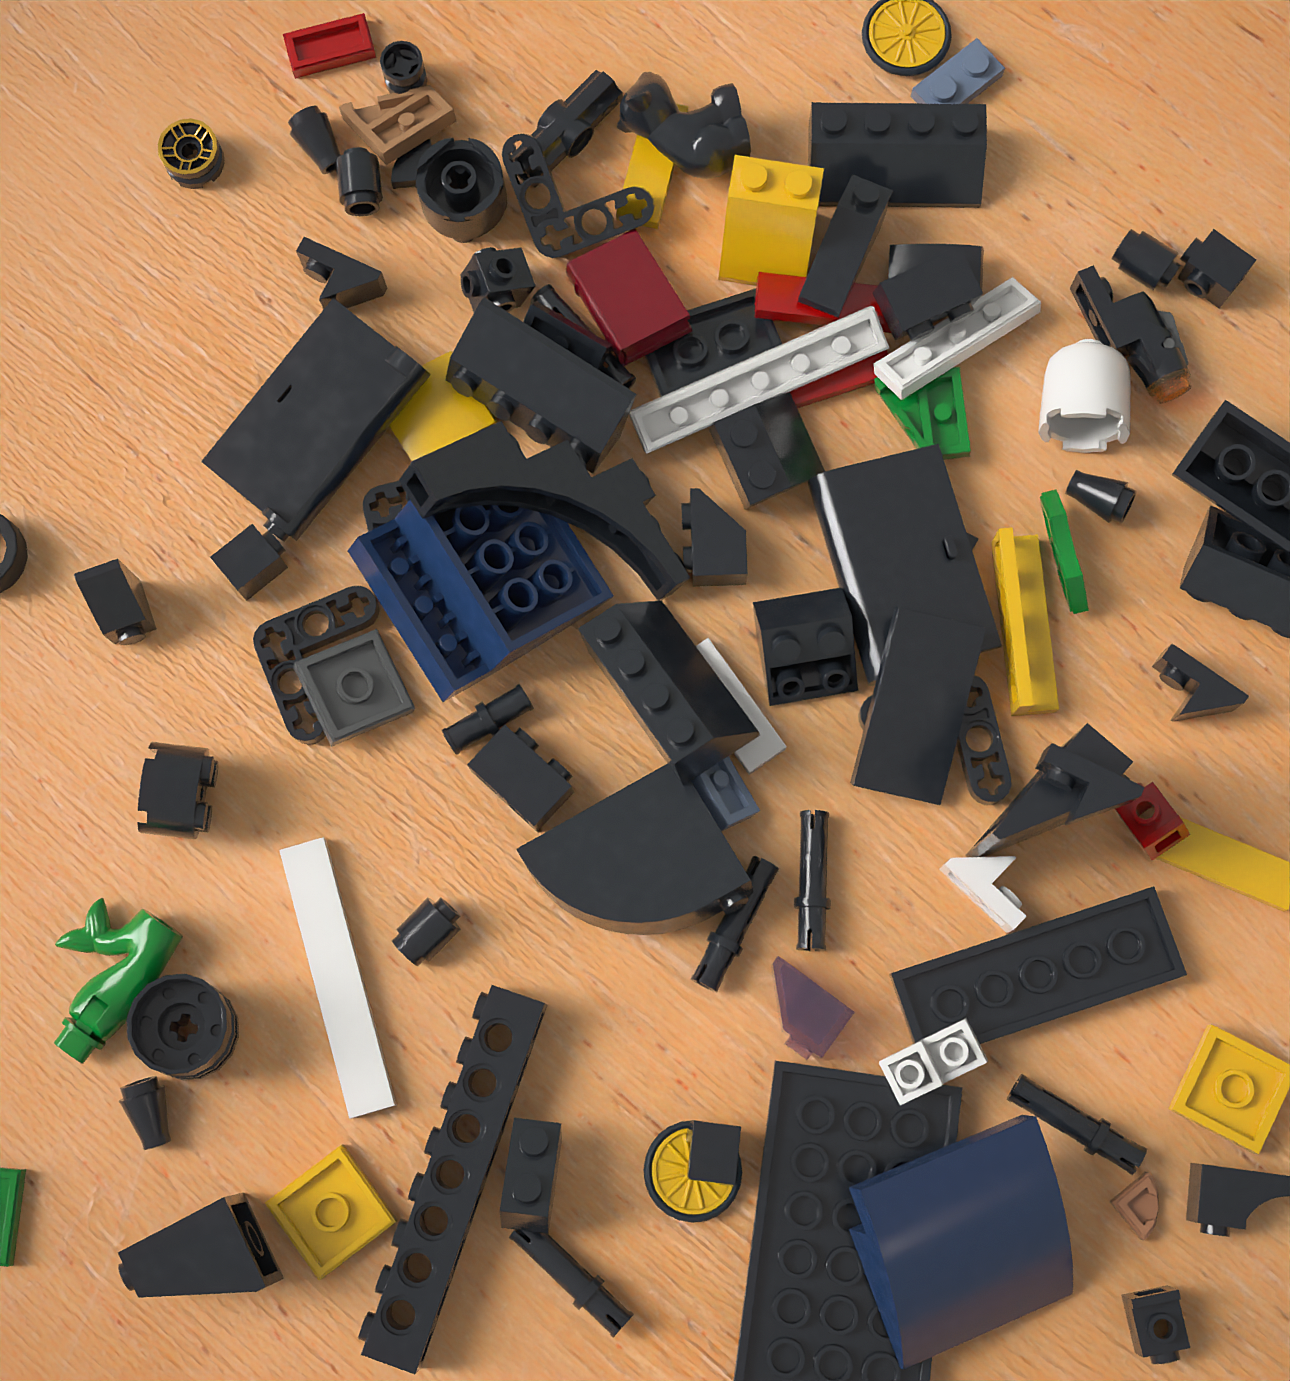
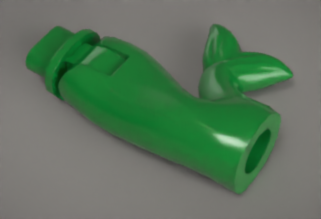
[54,898,183,1064]

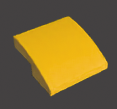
[390,351,498,461]

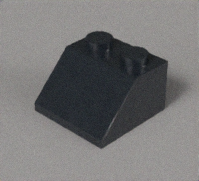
[709,392,825,509]

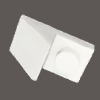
[939,856,1026,933]

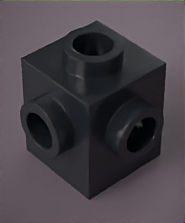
[460,247,536,312]

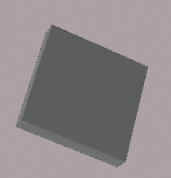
[293,629,415,747]

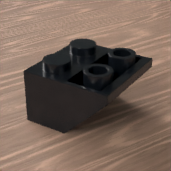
[753,587,858,706]

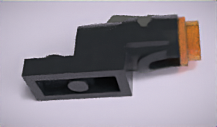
[1070,265,1192,404]

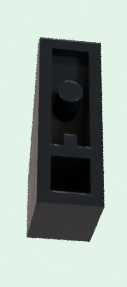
[798,174,893,318]

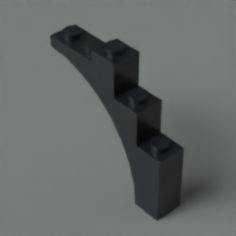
[399,421,690,601]

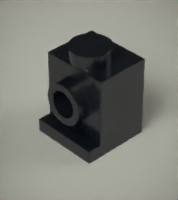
[1121,1285,1190,1364]

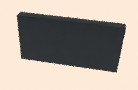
[850,606,986,805]

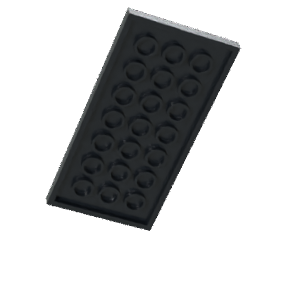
[733,1060,963,1381]

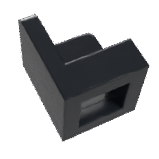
[686,1121,741,1186]

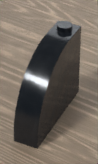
[516,764,754,935]

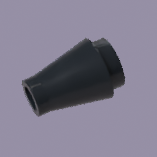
[288,105,341,174]
[1065,470,1137,523]
[119,1076,171,1150]

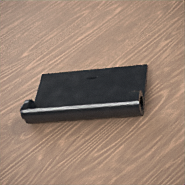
[201,298,431,542]
[807,444,1002,686]

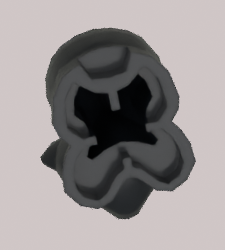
[617,72,751,179]

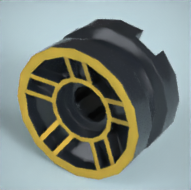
[157,118,225,189]

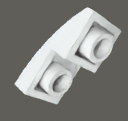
[879,1018,988,1105]

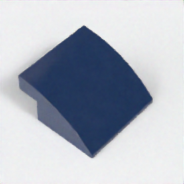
[347,451,614,702]
[849,1115,1073,1370]

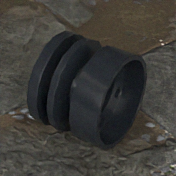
[127,974,239,1080]

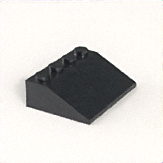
[965,723,1133,857]

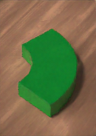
[1040,489,1089,614]

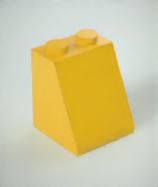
[718,155,824,286]

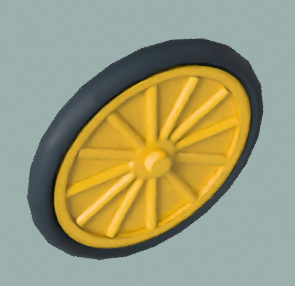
[862,0,952,76]
[643,1120,743,1223]

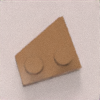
[339,85,457,165]

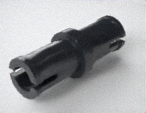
[442,684,534,755]

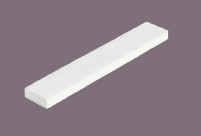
[629,306,889,454]
[279,837,397,1119]

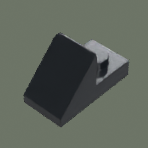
[296,237,388,309]
[1152,643,1249,722]
[1035,743,1145,825]

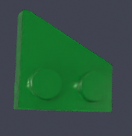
[874,367,971,460]

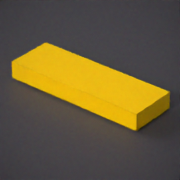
[616,103,688,229]
[1155,817,1290,912]

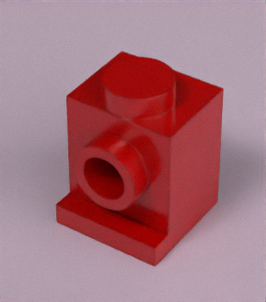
[1115,782,1190,860]

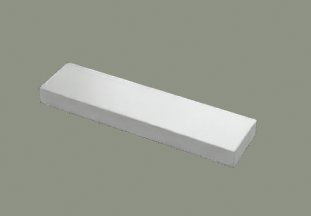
[874,277,1041,400]

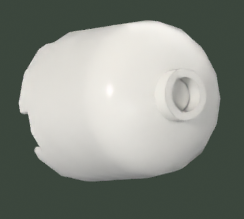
[1038,339,1131,453]

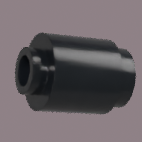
[336,147,383,216]
[1111,229,1181,291]
[392,897,461,966]

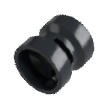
[380,40,427,94]

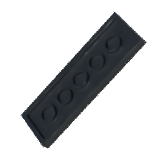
[889,886,1187,1044]

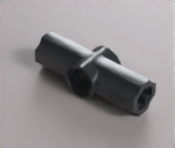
[511,70,623,187]

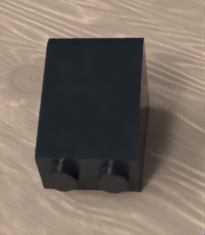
[118,1193,284,1298]

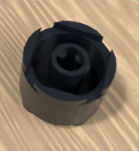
[416,138,507,243]
[137,742,218,839]

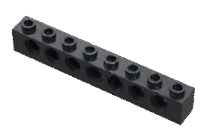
[358,985,547,1374]

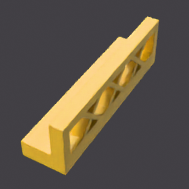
[991,527,1059,716]

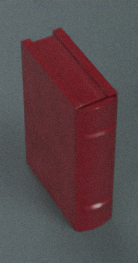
[566,228,693,366]

